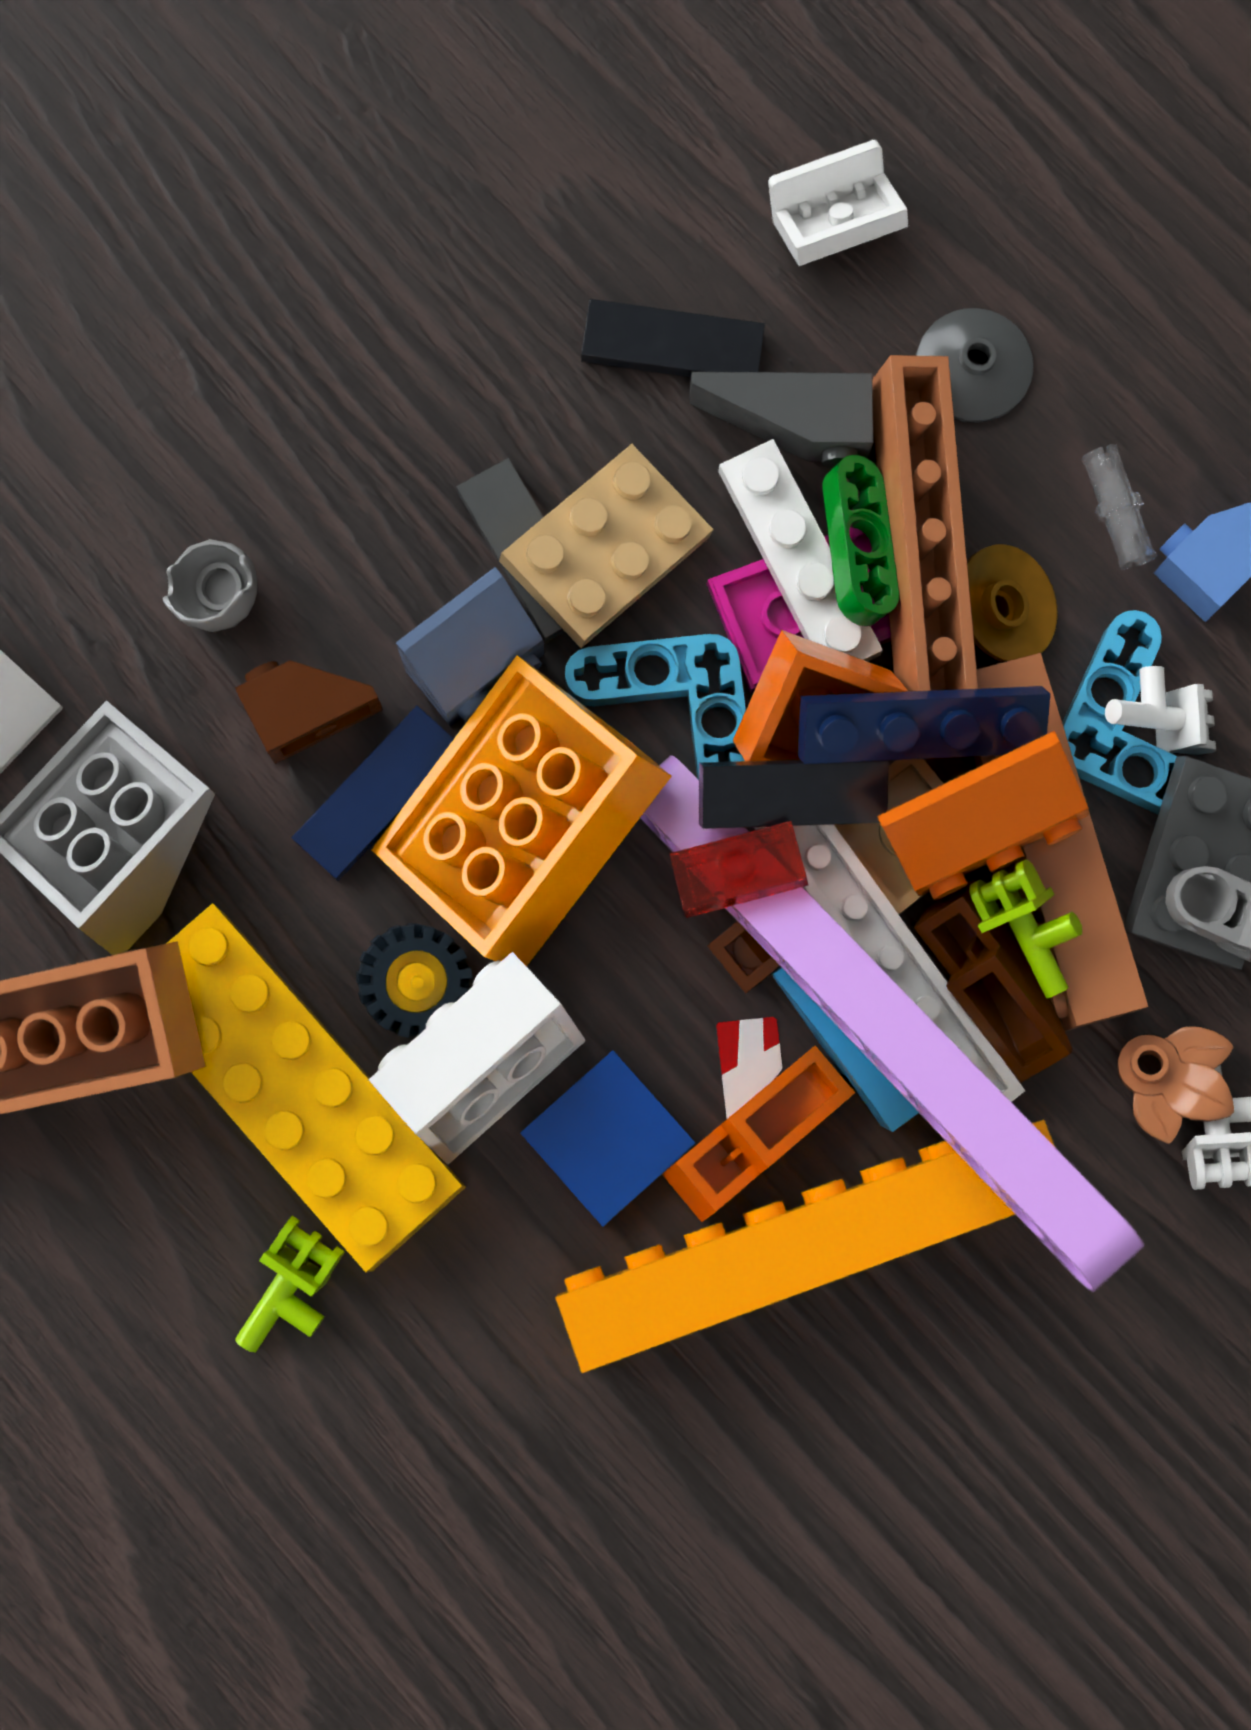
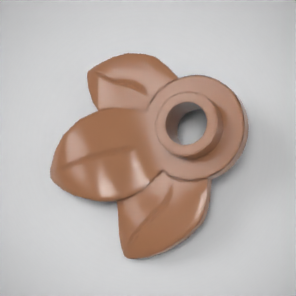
[1117,1026,1234,1144]

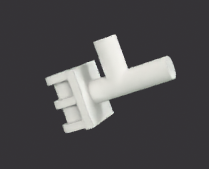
[1105,666,1216,755]
[1182,1065,1251,1190]

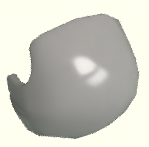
[163,539,257,632]

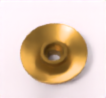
[967,544,1057,662]

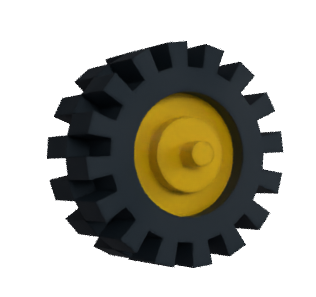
[356,923,473,1038]

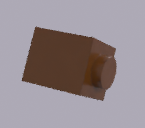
[235,660,383,764]

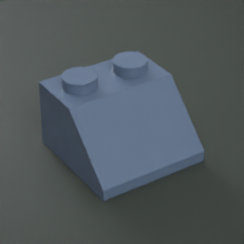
[396,567,545,727]

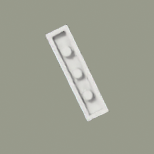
[718,439,883,662]

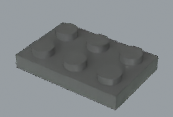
[1124,756,1251,970]

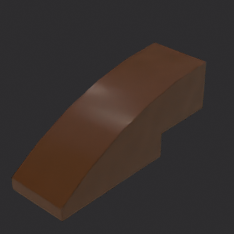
[914,879,1073,1083]

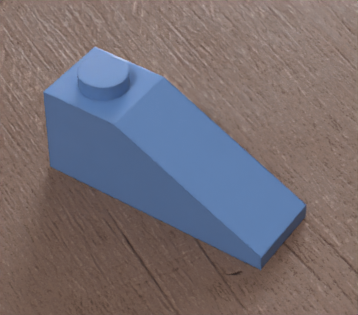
[1154,502,1251,622]

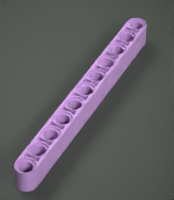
[640,755,1144,1292]

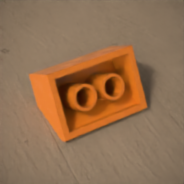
[877,731,1089,900]

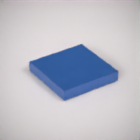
[520,1050,695,1227]

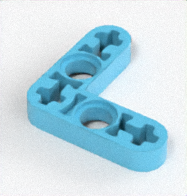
[1062,610,1177,814]
[565,634,746,780]

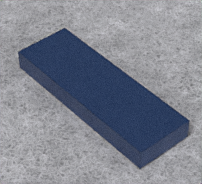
[291,706,454,881]

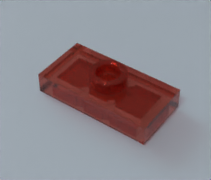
[669,821,809,918]

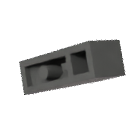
[689,372,873,469]

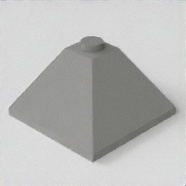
[0,700,215,955]

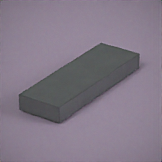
[456,458,565,643]

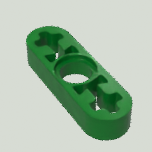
[822,455,899,626]

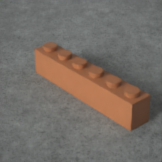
[872,355,978,691]
[974,653,1149,1031]

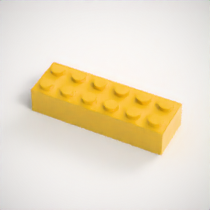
[166,903,466,1272]

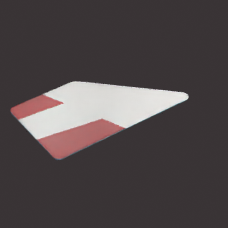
[716,1017,782,1119]

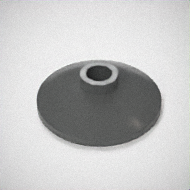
[916,308,1033,423]

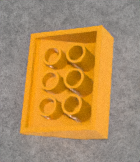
[371,655,672,967]

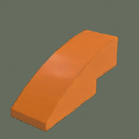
[662,1045,855,1222]

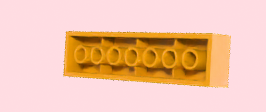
[555,1120,1055,1373]

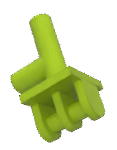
[969,859,1083,998]
[235,1216,345,1353]

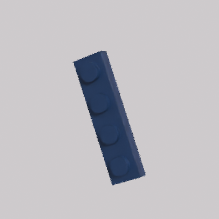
[798,686,1051,764]

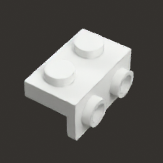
[768,140,908,266]

